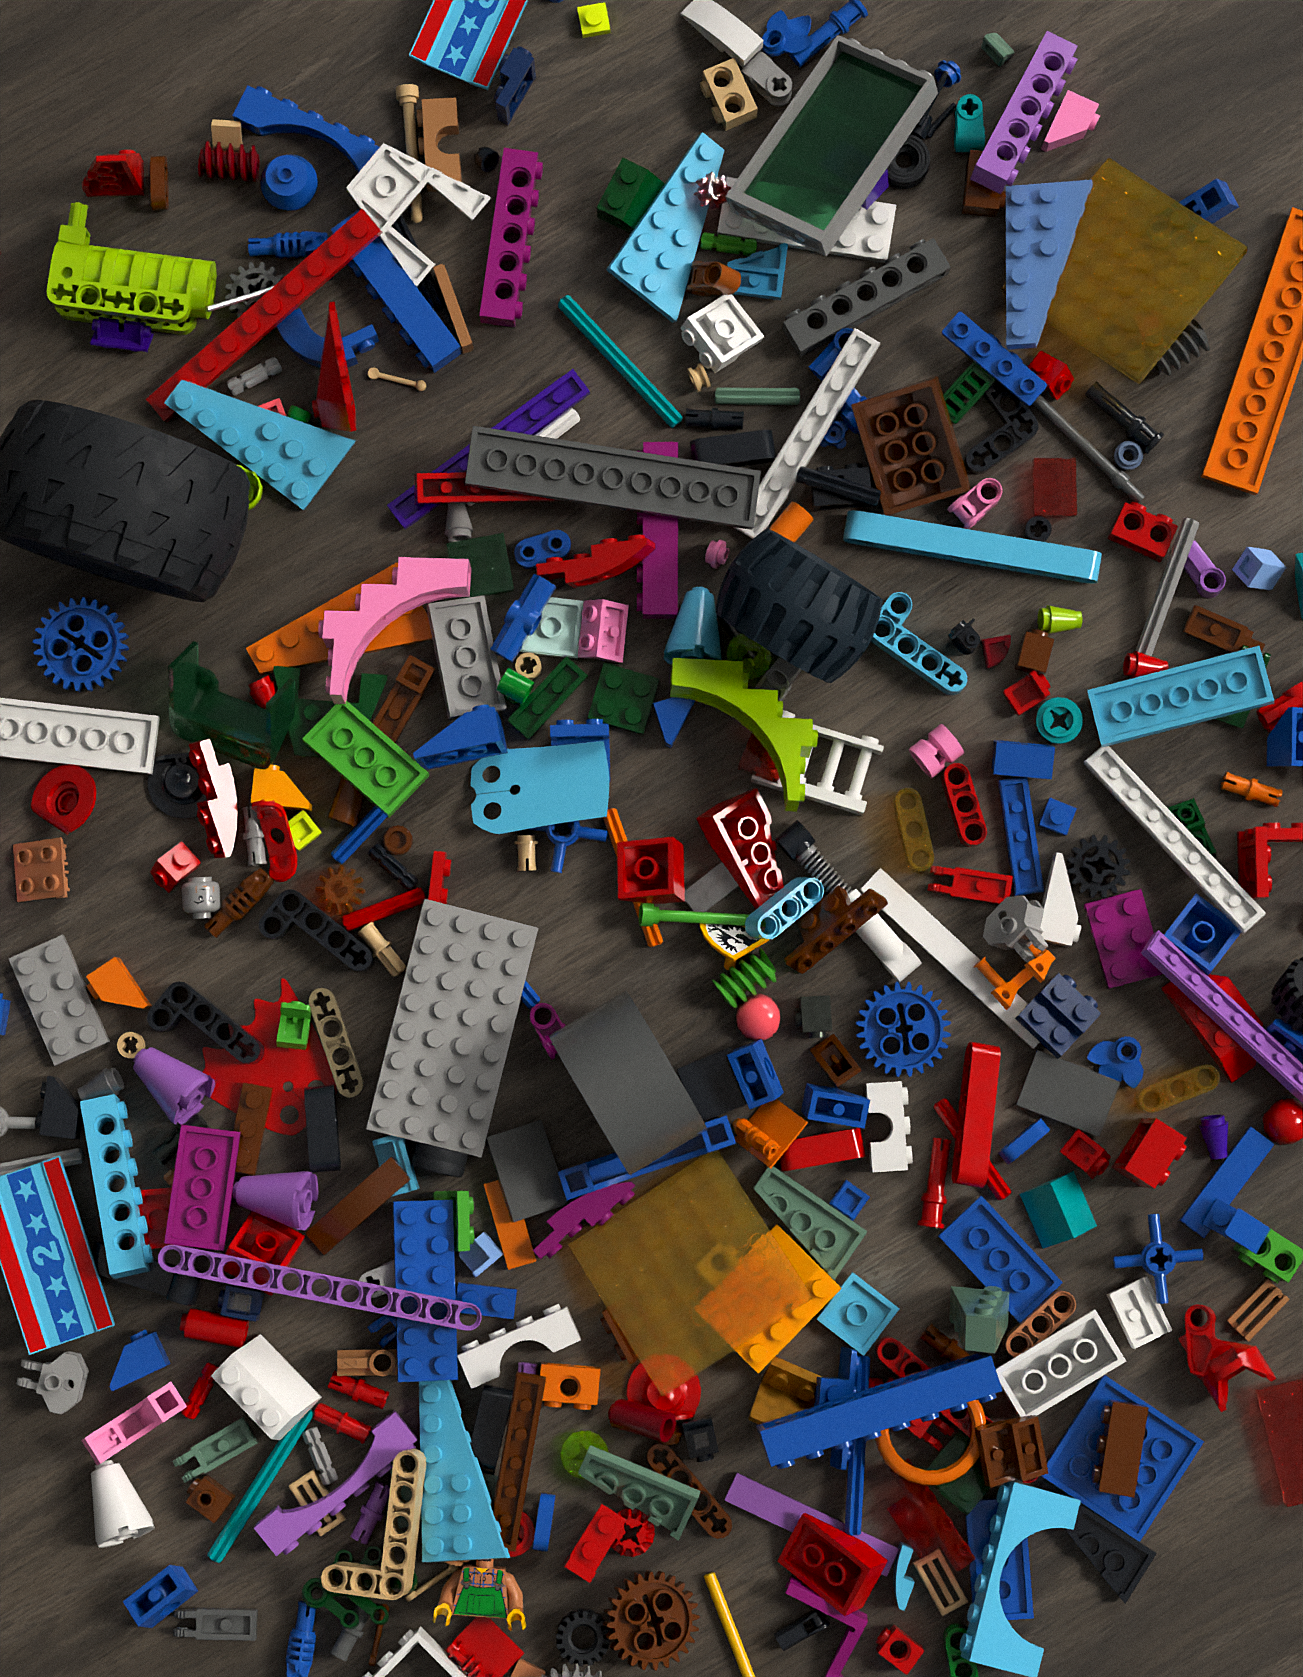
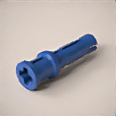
[789,0,868,68]

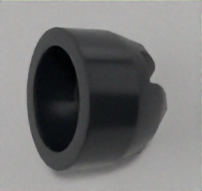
[474,146,499,172]

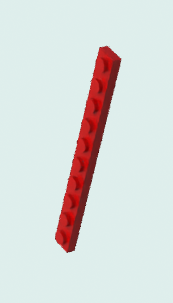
[146,209,383,422]

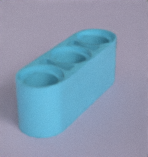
[745,877,824,939]

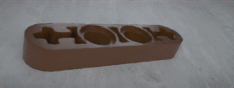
[647,1442,732,1539]

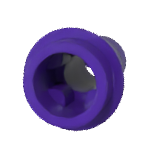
[1199,1114,1228,1159]

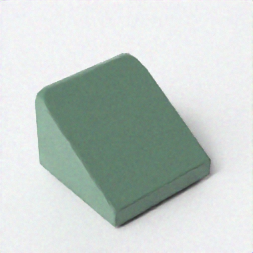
[981,33,1015,67]

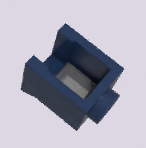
[218,1284,265,1322]

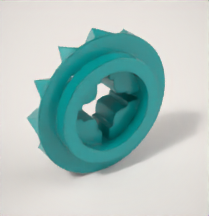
[1036,697,1083,744]

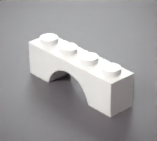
[457,1304,581,1389]

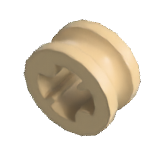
[687,363,711,393]
[515,652,542,680]
[117,1032,146,1059]

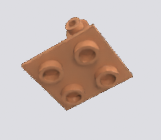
[13,837,70,902]

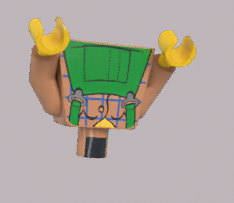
[432,1559,526,1631]

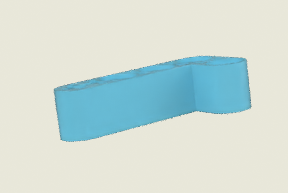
[871,592,967,695]

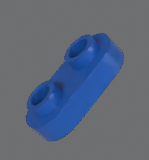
[514,530,571,569]

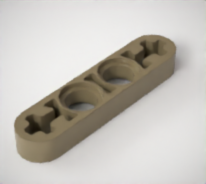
[308,988,364,1098]

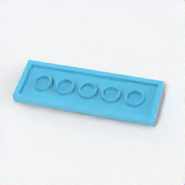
[1087,646,1275,747]

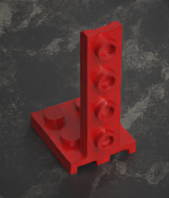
[1237,823,1303,901]

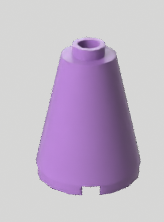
[133,1047,215,1125]
[233,1171,318,1230]

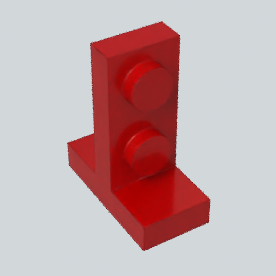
[562,1504,627,1583]

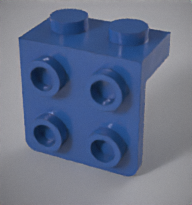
[550,719,610,783]

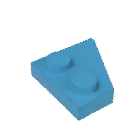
[727,243,788,300]

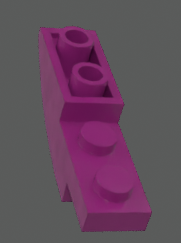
[533,1181,635,1259]

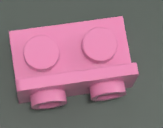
[578,599,629,663]

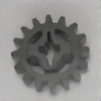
[225,262,283,318]

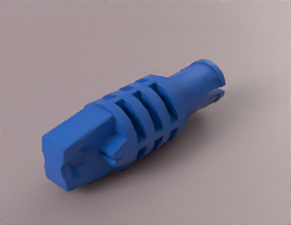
[248,231,329,259]
[285,1601,317,1677]

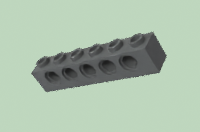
[782,238,951,358]

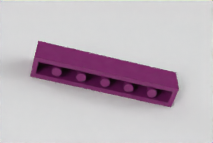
[637,442,678,619]

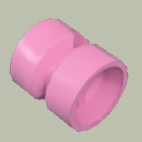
[909,724,964,778]

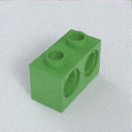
[1233,1229,1303,1284]

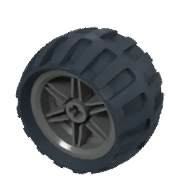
[715,528,882,683]

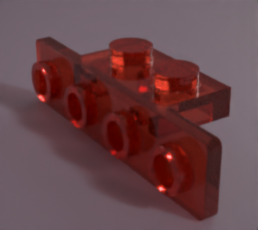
[887,1458,975,1571]

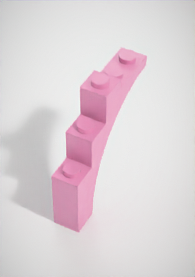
[318,557,471,704]

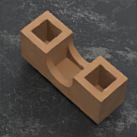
[417,98,462,192]

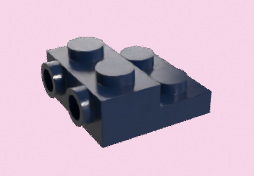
[494,46,536,125]
[1015,973,1101,1059]

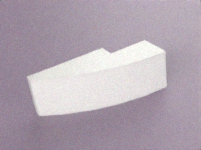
[681,0,764,68]

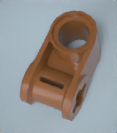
[686,261,741,297]

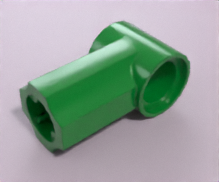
[496,668,535,705]

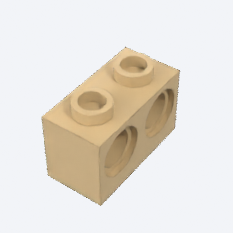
[700,58,758,131]

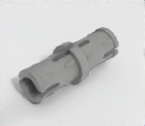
[242,806,267,866]

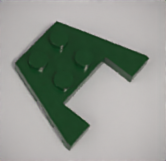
[273,666,388,758]

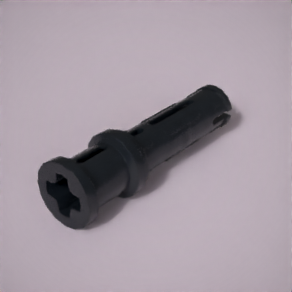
[1085,381,1165,454]

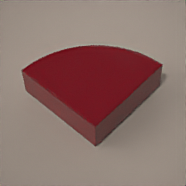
[981,634,1011,669]

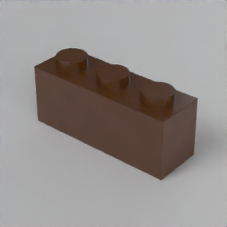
[1091,1399,1149,1498]

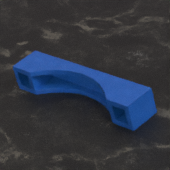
[232,85,380,173]
[558,1115,736,1200]

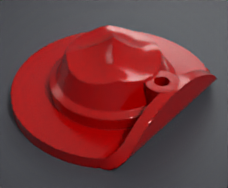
[31,764,96,835]
[627,1354,701,1420]

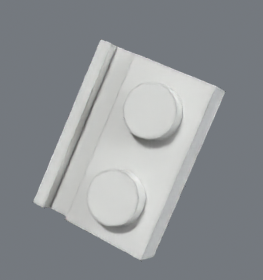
[1106,1276,1172,1349]

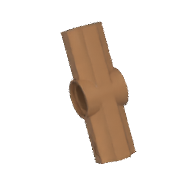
[337,1348,397,1377]

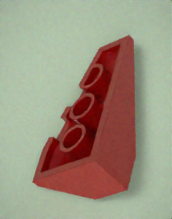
[82,150,144,197]
[312,302,356,432]
[696,788,786,909]

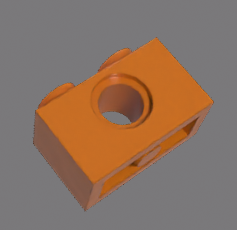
[540,1362,601,1410]

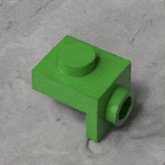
[276,1001,311,1050]

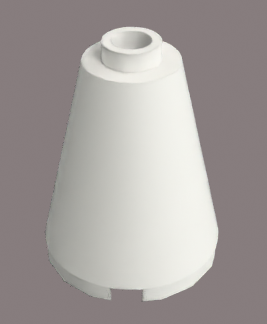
[91,1460,155,1548]

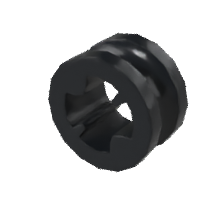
[1024,516,1052,542]

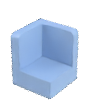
[1232,547,1287,590]
[459,1231,503,1278]

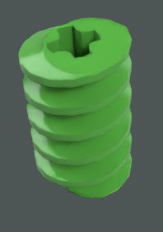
[712,948,776,1008]

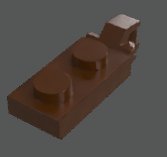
[1182,605,1265,653]

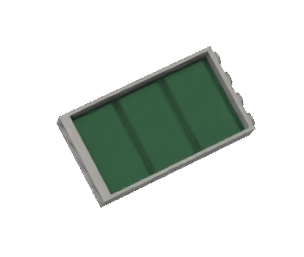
[725,35,938,257]

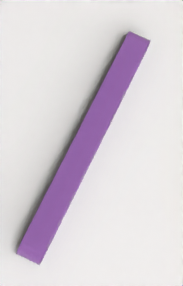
[158,1245,482,1330]

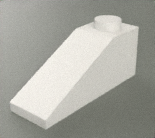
[1040,852,1081,947]

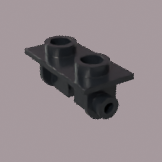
[946,618,980,655]

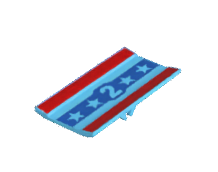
[409,0,528,90]
[0,1156,115,1355]

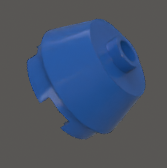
[260,154,318,211]

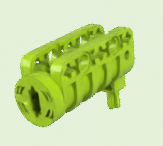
[47,202,217,335]

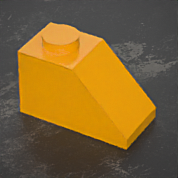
[251,764,312,811]

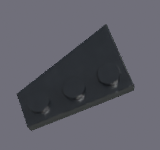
[1064,1503,1157,1604]

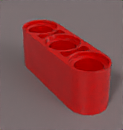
[941,763,987,847]
[780,1128,866,1172]

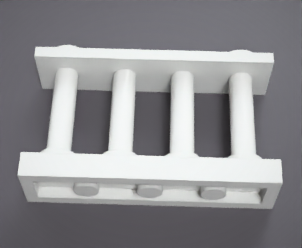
[751,710,884,816]

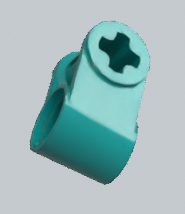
[954,94,985,152]

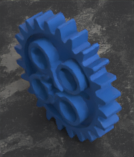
[33,597,129,693]
[855,982,951,1077]

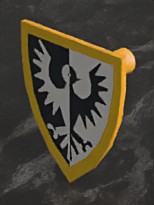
[699,924,769,970]

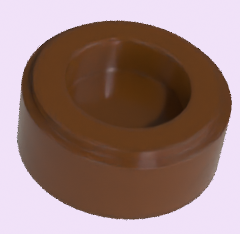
[383,825,413,855]

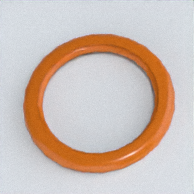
[875,1371,986,1485]

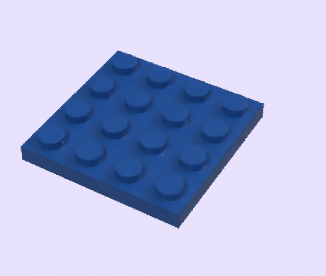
[1042,1375,1204,1542]

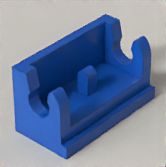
[992,740,1055,779]

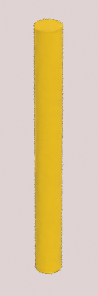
[703,1572,755,1677]

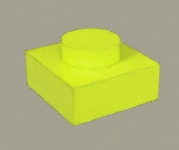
[577,2,611,38]
[288,810,322,851]

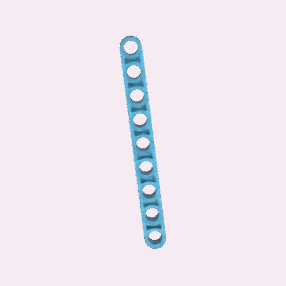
[843,510,1102,584]

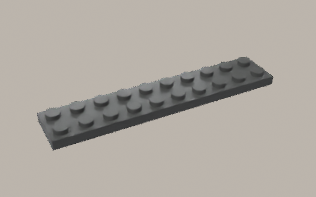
[464,426,761,530]

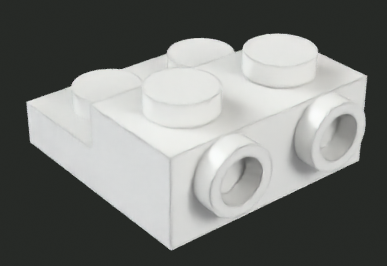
[681,294,764,373]

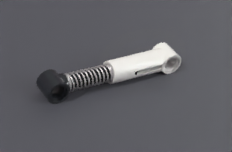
[775,820,922,983]

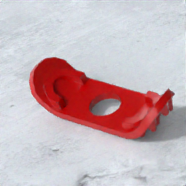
[251,799,298,882]

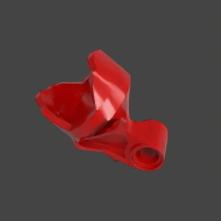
[1178,1304,1277,1412]

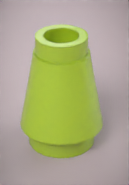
[1037,605,1082,634]

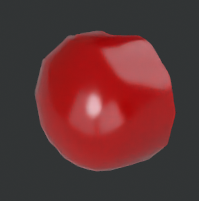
[1263,1098,1303,1145]

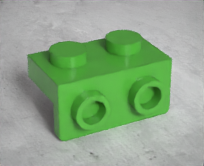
[433,1190,474,1251]

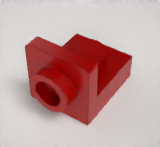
[1060,1129,1111,1179]

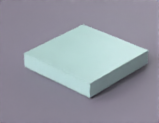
[520,597,584,660]

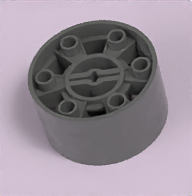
[549,991,708,1175]

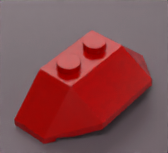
[1161,974,1263,1083]

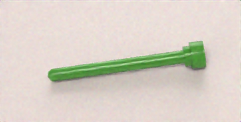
[639,903,766,927]

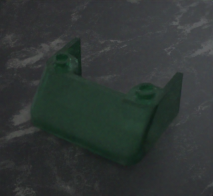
[168,641,295,769]

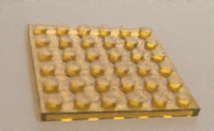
[1002,158,1248,384]
[568,1150,813,1396]

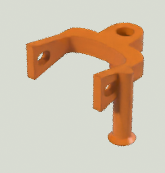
[973,944,1056,1010]

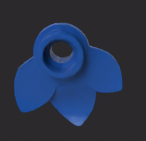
[762,10,813,56]
[1087,1036,1144,1088]

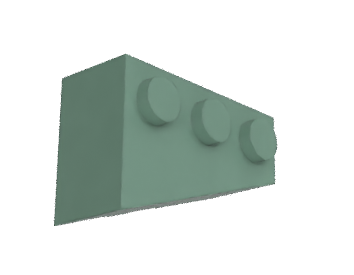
[949,1286,1009,1353]

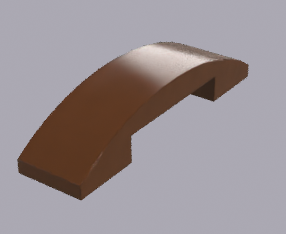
[373,655,435,744]

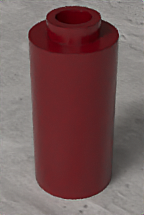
[608,1399,676,1442]

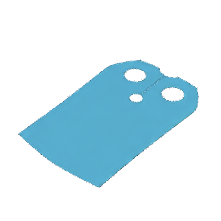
[471,741,609,834]

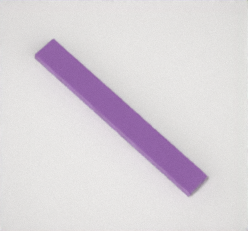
[1141,930,1303,1103]

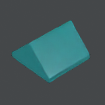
[1019,1171,1097,1249]

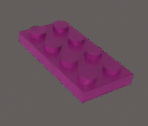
[164,1125,241,1251]

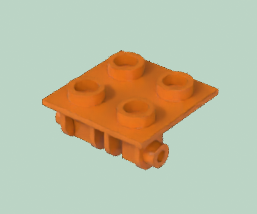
[732,1099,808,1169]

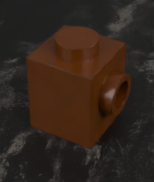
[186,1474,236,1523]

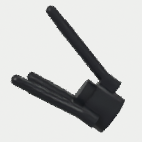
[911,71,956,141]

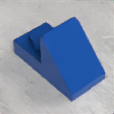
[1203,1199,1270,1254]

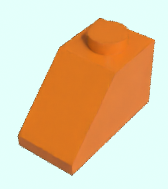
[86,957,152,1010]

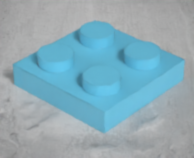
[816,1272,900,1356]

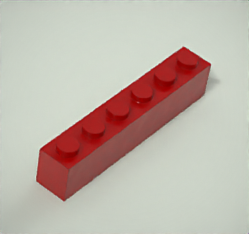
[414,472,562,504]

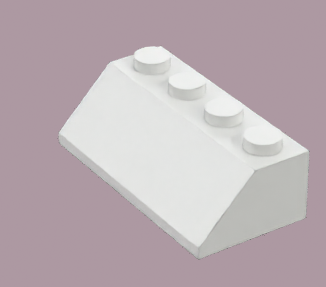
[996,1309,1126,1417]

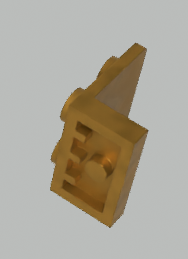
[748,1356,822,1424]

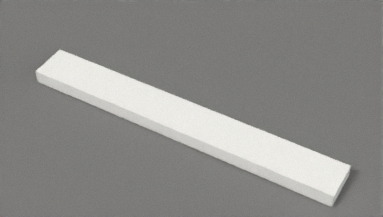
[734,328,880,539]
[1084,746,1266,934]
[860,868,1039,1049]

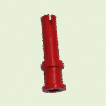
[917,1138,952,1229]

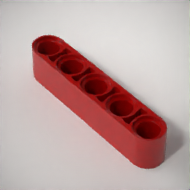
[952,1041,1001,1188]

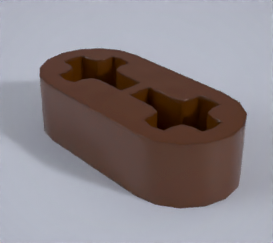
[150,156,169,210]

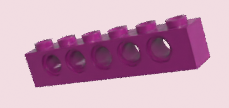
[479,148,543,327]

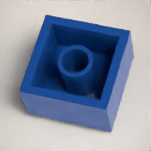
[1164,893,1241,976]

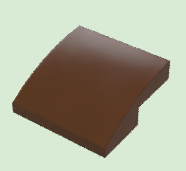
[974,1415,1048,1488]

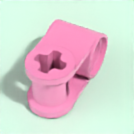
[947,478,1002,529]

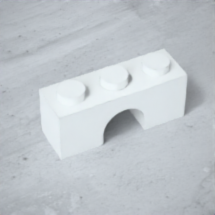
[864,1081,913,1172]

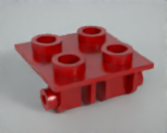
[445,1617,524,1677]

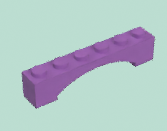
[254,1410,417,1556]

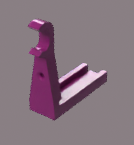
[785,1576,868,1677]

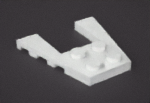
[346,143,491,287]

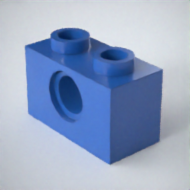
[727,1039,784,1109]
[123,1565,198,1628]

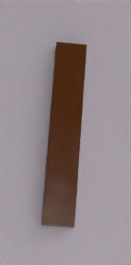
[492,1371,546,1552]

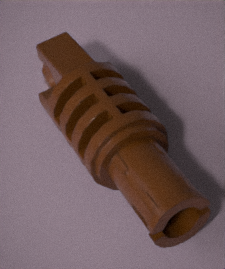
[204,868,274,938]

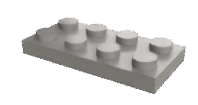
[426,595,506,719]
[8,935,110,1066]

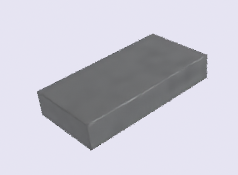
[685,862,739,912]

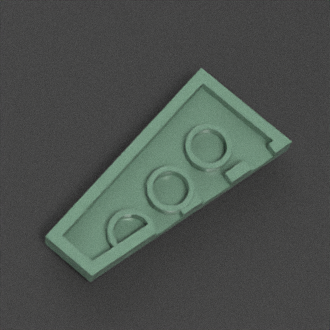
[753,1166,868,1280]
[578,1445,700,1541]

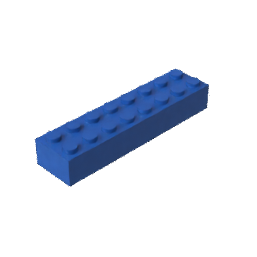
[756,1352,1003,1469]

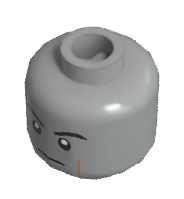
[181,877,220,919]

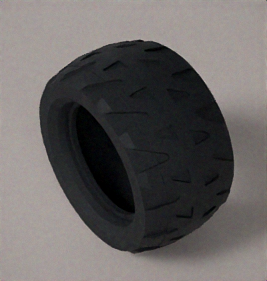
[0,400,250,602]

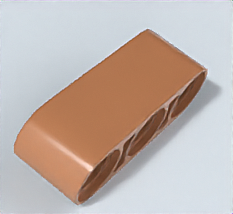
[1002,1290,1076,1357]

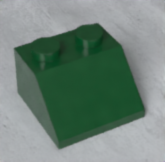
[597,157,665,234]

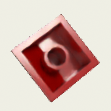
[617,837,685,904]
[224,1211,305,1296]

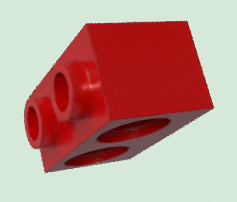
[1107,502,1178,562]

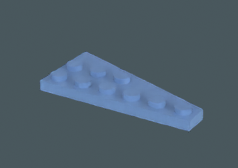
[1006,180,1093,350]

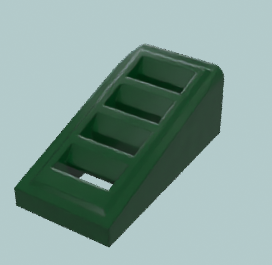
[943,362,996,424]

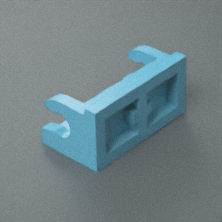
[372,1135,419,1197]

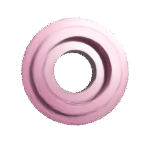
[705,540,729,569]

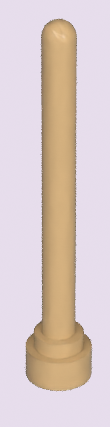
[395,84,423,223]

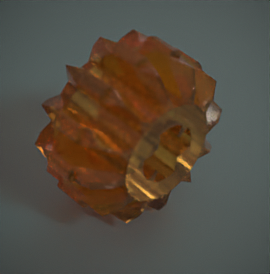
[315,865,366,915]

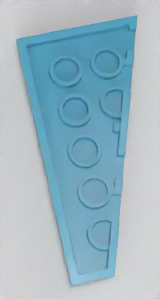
[606,132,725,323]
[164,380,356,510]
[419,1380,510,1563]

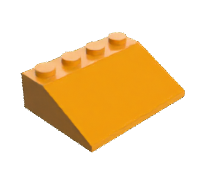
[694,1224,842,1373]

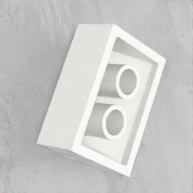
[211,1334,322,1440]

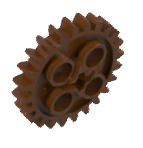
[603,1570,700,1671]

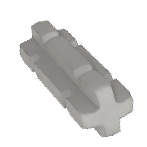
[227,357,282,395]
[302,1427,338,1485]

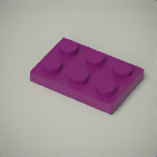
[1084,889,1163,989]

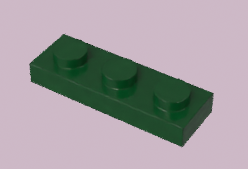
[507,656,588,740]

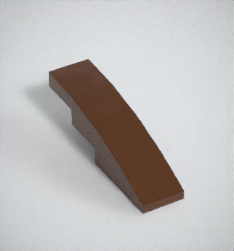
[305,1157,411,1255]

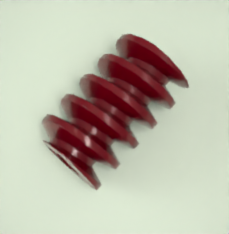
[198,141,260,182]

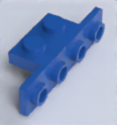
[942,312,1047,407]
[814,1347,859,1470]

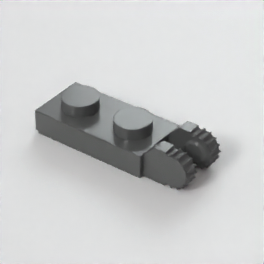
[173,1607,258,1641]

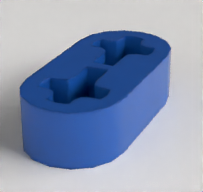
[998,1118,1050,1165]
[533,1493,556,1552]

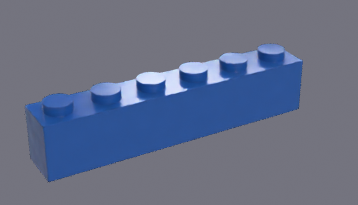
[331,209,462,373]

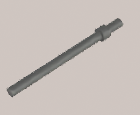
[1033,395,1145,503]

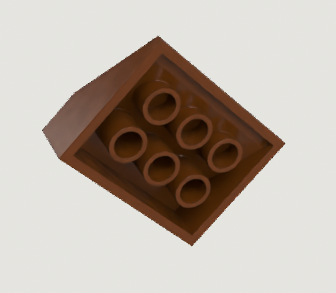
[851,376,971,516]

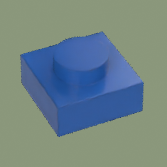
[1038,798,1077,836]

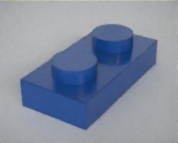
[456,1282,517,1319]

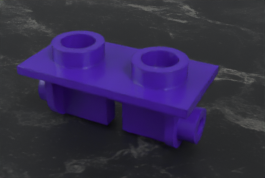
[90,317,154,352]

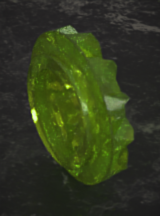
[727,634,773,679]
[561,1430,608,1479]

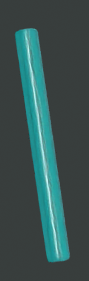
[558,295,682,428]
[207,1409,314,1563]

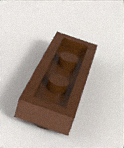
[233,1082,273,1175]

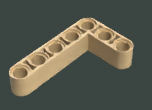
[321,1448,426,1600]

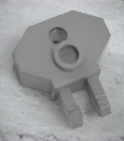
[983,895,1048,963]
[16,1351,89,1414]

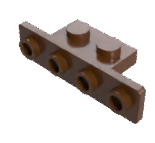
[784,885,888,974]

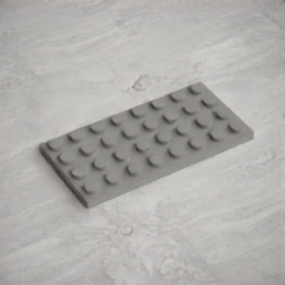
[366,899,538,1157]

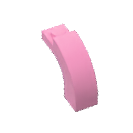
[81,1382,187,1466]

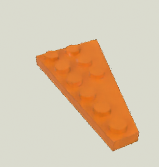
[246,563,433,675]

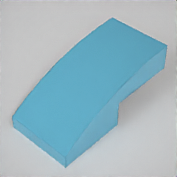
[893,1542,915,1611]

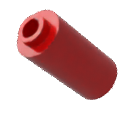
[180,1308,249,1348]

